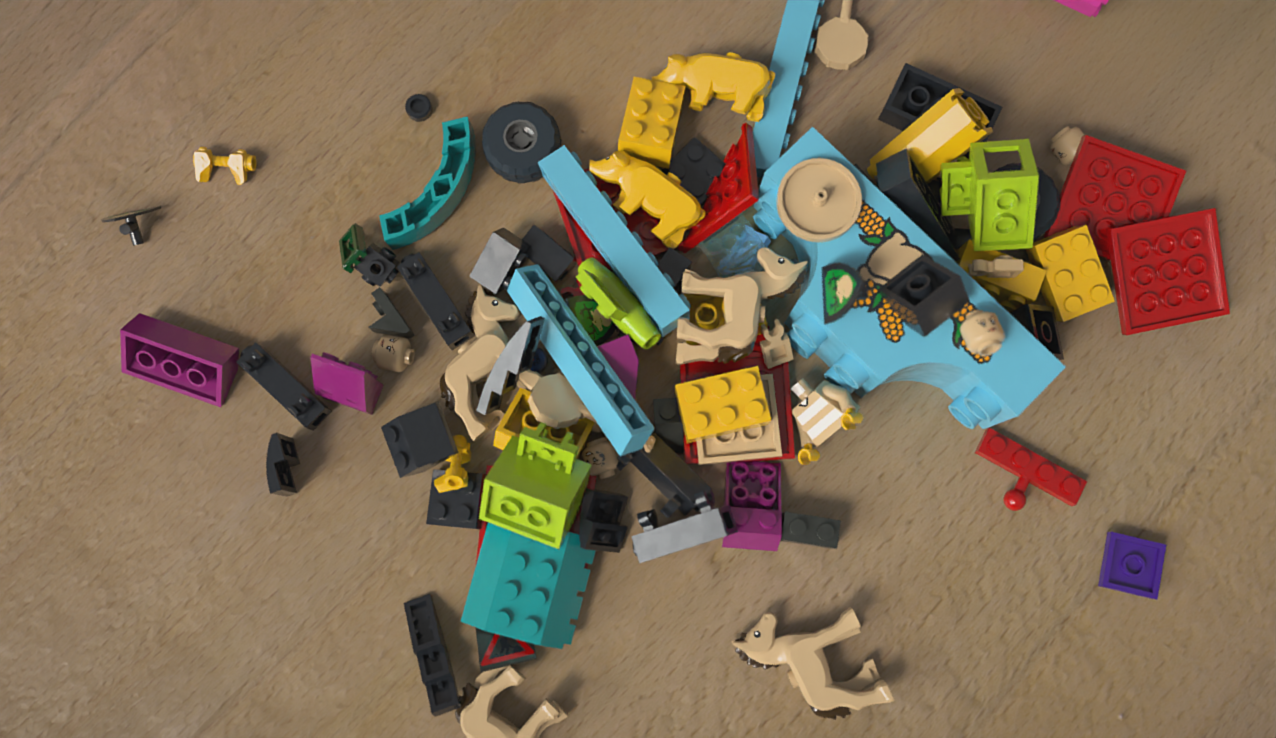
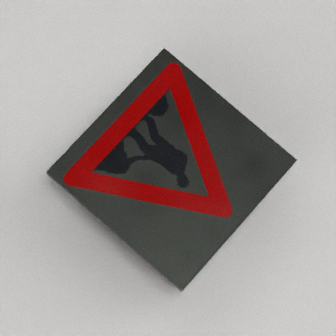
[475,627,537,672]

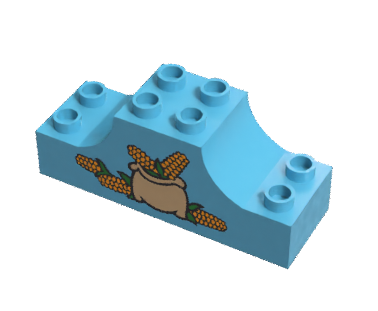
[753,127,1065,429]

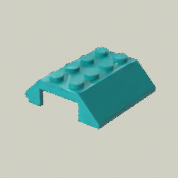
[461,522,595,649]

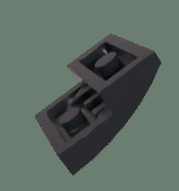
[266,433,300,497]
[579,488,629,553]

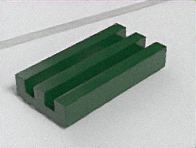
[339,223,367,274]

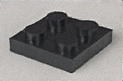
[662,137,726,206]
[426,469,487,530]

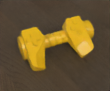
[193,147,257,185]
[434,435,471,493]

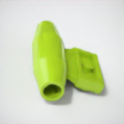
[576,257,661,350]

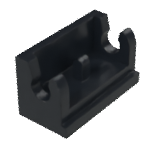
[522,225,577,282]

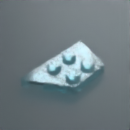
[698,213,766,278]

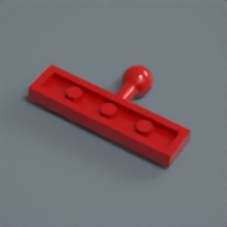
[975,428,1087,511]

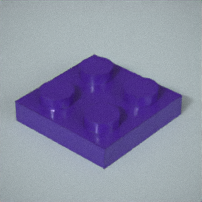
[1098,532,1166,600]

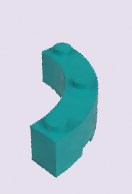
[379,116,476,250]

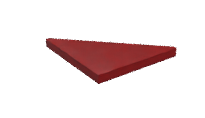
[678,123,759,253]

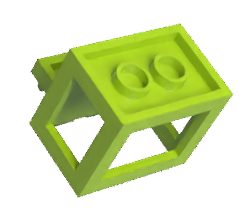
[940,139,1039,251]
[479,422,591,549]

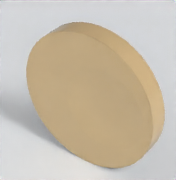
[776,158,862,242]

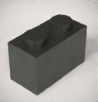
[780,512,841,549]

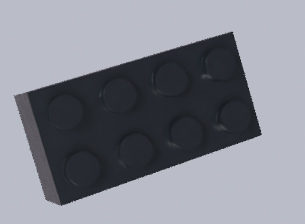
[878,63,1003,159]
[874,149,960,261]

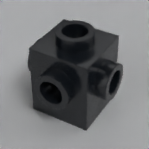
[354,243,400,287]

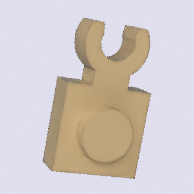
[968,255,1023,278]
[760,319,794,369]

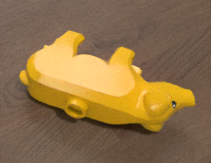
[651,53,776,122]
[590,151,706,249]

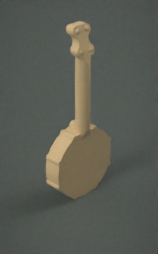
[814,0,868,70]
[528,373,656,453]

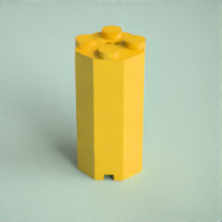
[867,88,993,184]

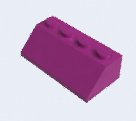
[120,313,239,407]

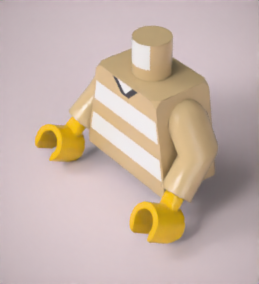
[791,378,863,465]

